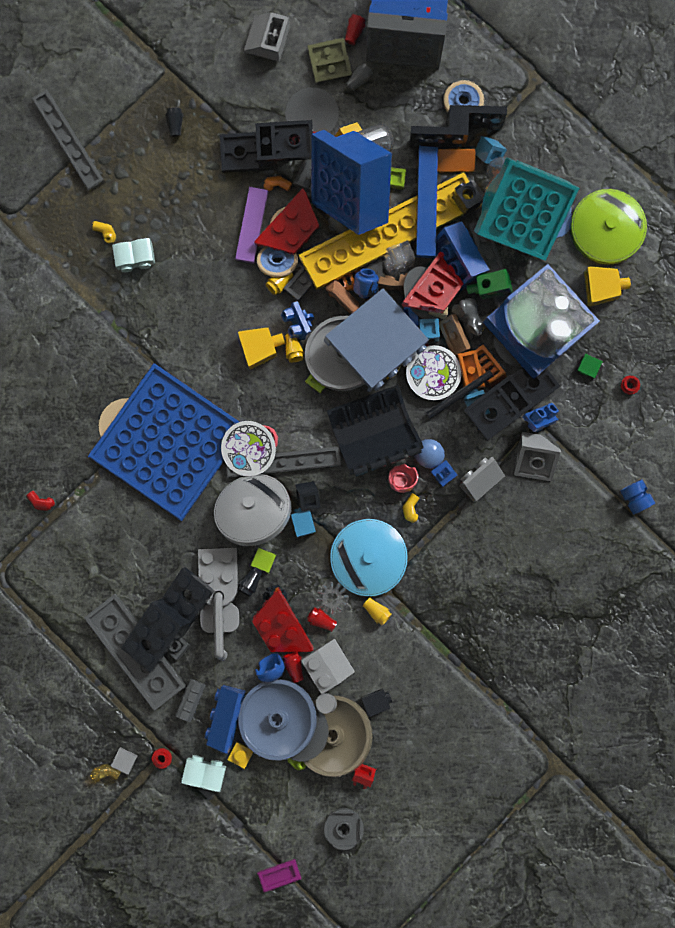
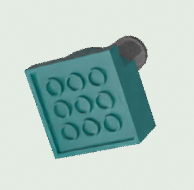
[474,157,580,261]

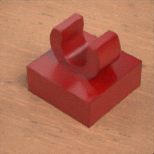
[352,764,376,789]

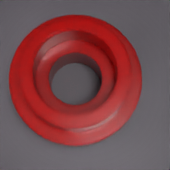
[621,375,640,395]
[152,748,172,768]

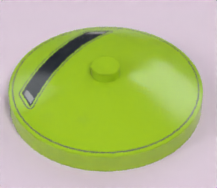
[570,189,647,264]

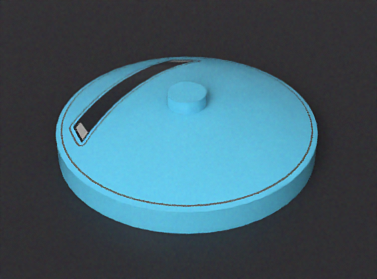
[330,519,407,596]

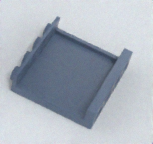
[324,289,429,392]

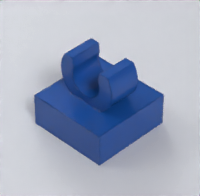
[431,460,457,487]

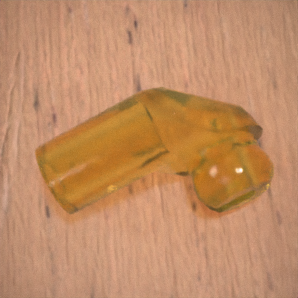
[91,764,121,782]

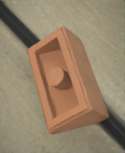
[325,280,359,314]

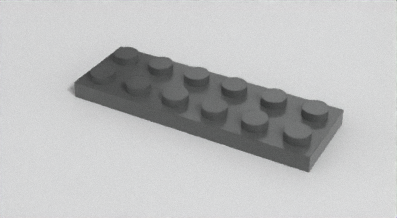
[84,594,186,711]

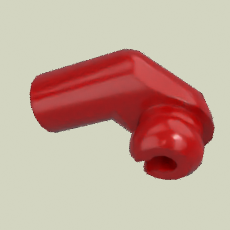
[26,491,55,511]

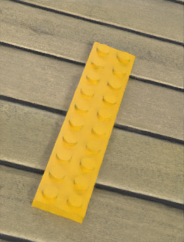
[299,172,482,290]

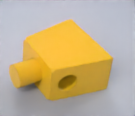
[584,267,631,307]
[238,328,285,369]

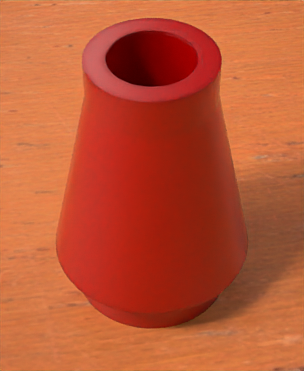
[344,14,366,45]
[307,607,337,632]
[283,652,304,683]

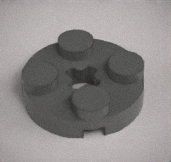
[324,808,364,850]

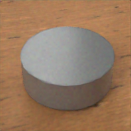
[316,693,337,714]

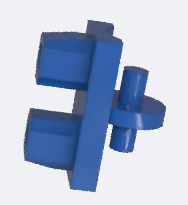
[281,301,315,341]
[522,403,559,432]

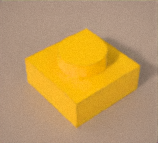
[227,741,253,769]

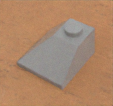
[514,432,561,482]

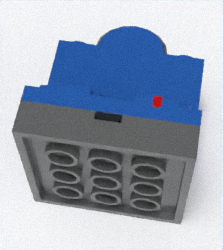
[366,0,448,69]

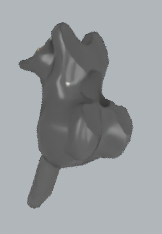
[451,295,486,340]

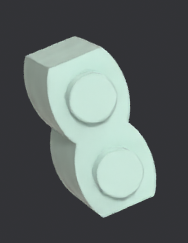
[112,238,155,272]
[181,755,226,792]

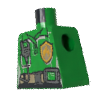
[467,269,513,300]

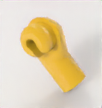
[92,221,116,243]
[403,493,420,523]

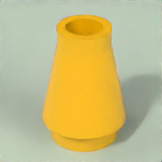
[266,273,294,295]
[285,334,304,363]
[363,598,392,626]

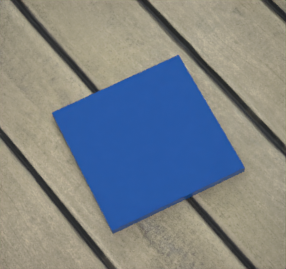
[88,363,239,521]

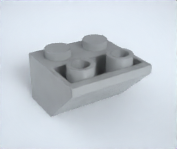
[244,12,290,62]
[459,457,505,502]

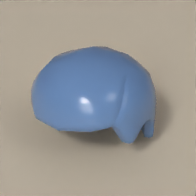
[414,439,445,469]

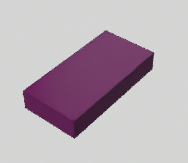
[258,859,301,892]

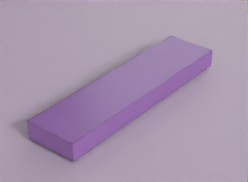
[235,187,268,264]

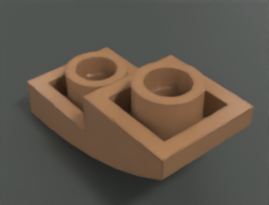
[378,273,408,290]

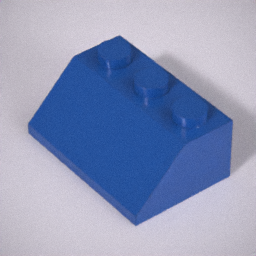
[435,221,489,293]
[205,685,246,754]

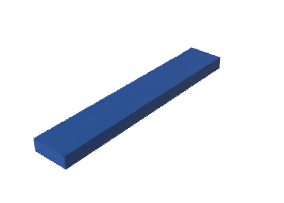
[416,146,438,258]

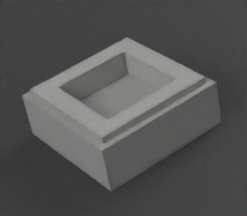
[111,747,138,775]

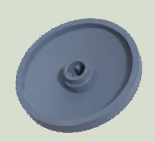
[238,680,317,760]

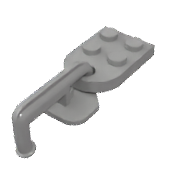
[198,548,239,661]

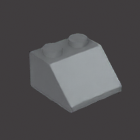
[301,639,355,694]

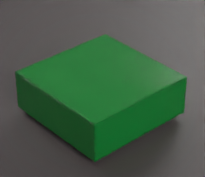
[576,353,603,379]

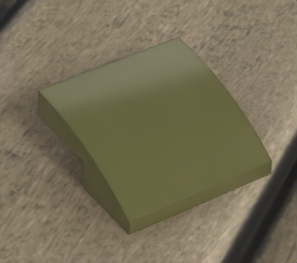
[307,38,352,83]

